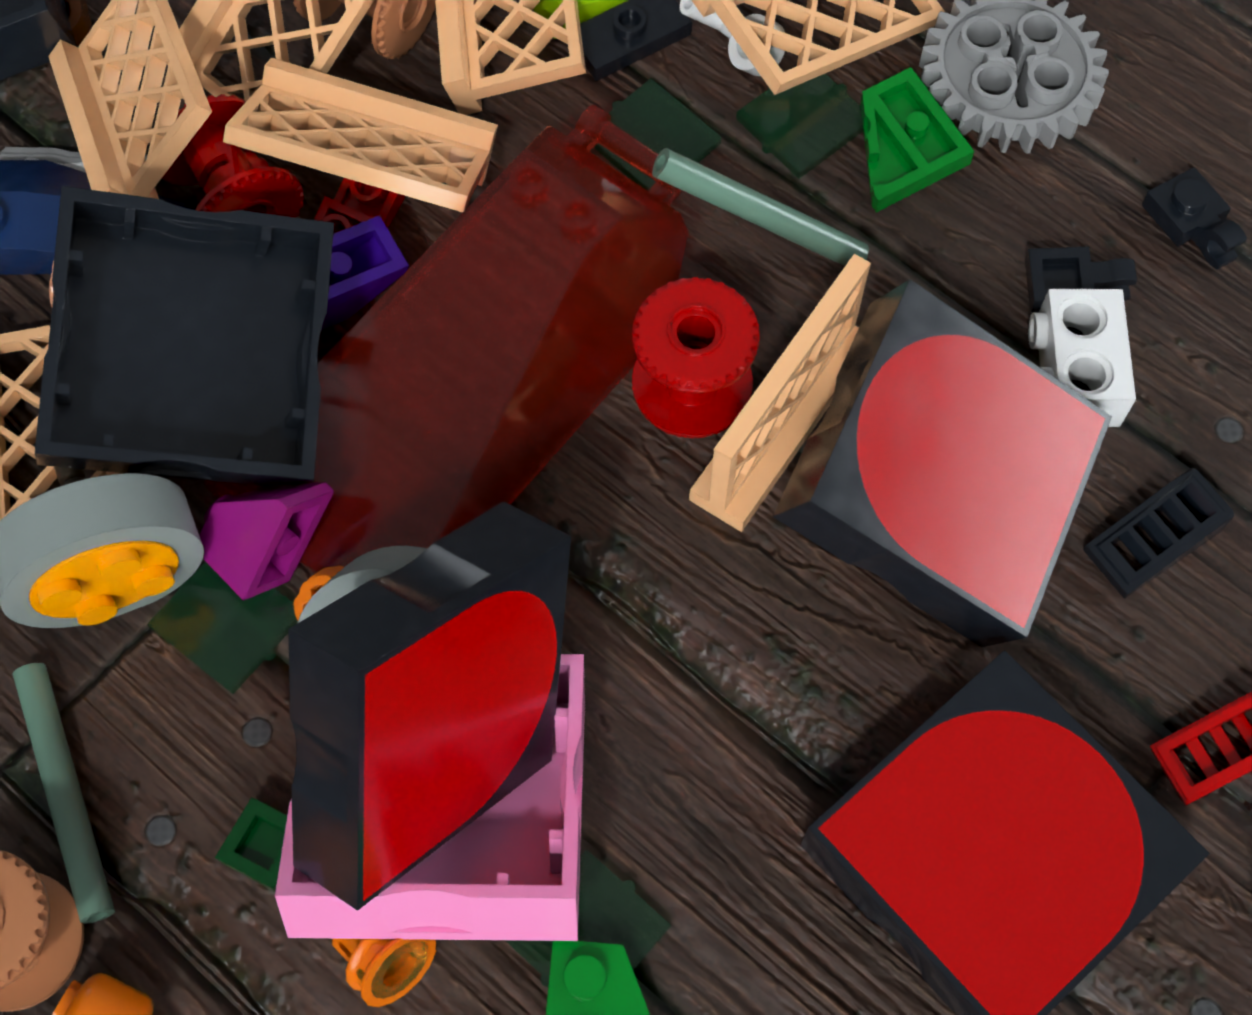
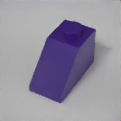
[321,215,409,331]

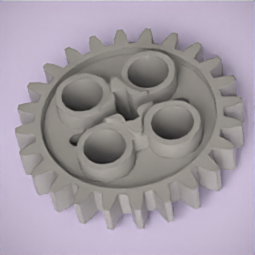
[919,0,1109,153]

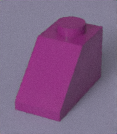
[199,482,334,601]

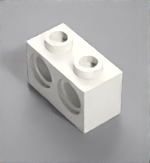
[1028,289,1136,427]

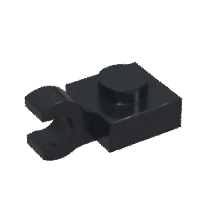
[1142,167,1247,270]
[1025,246,1137,313]

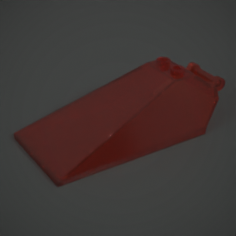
[204,104,688,573]

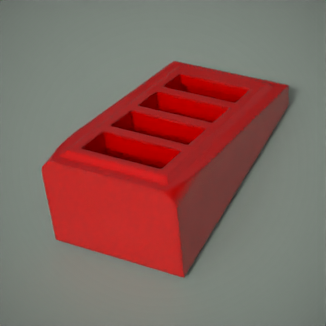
[1149,692,1252,806]

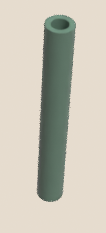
[652,148,869,266]
[12,663,115,924]

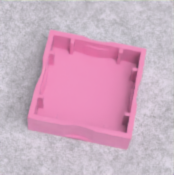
[275,654,585,941]

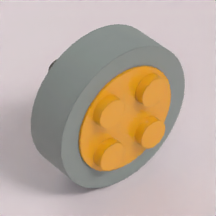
[0,467,204,628]

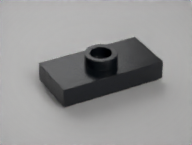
[580,0,692,81]

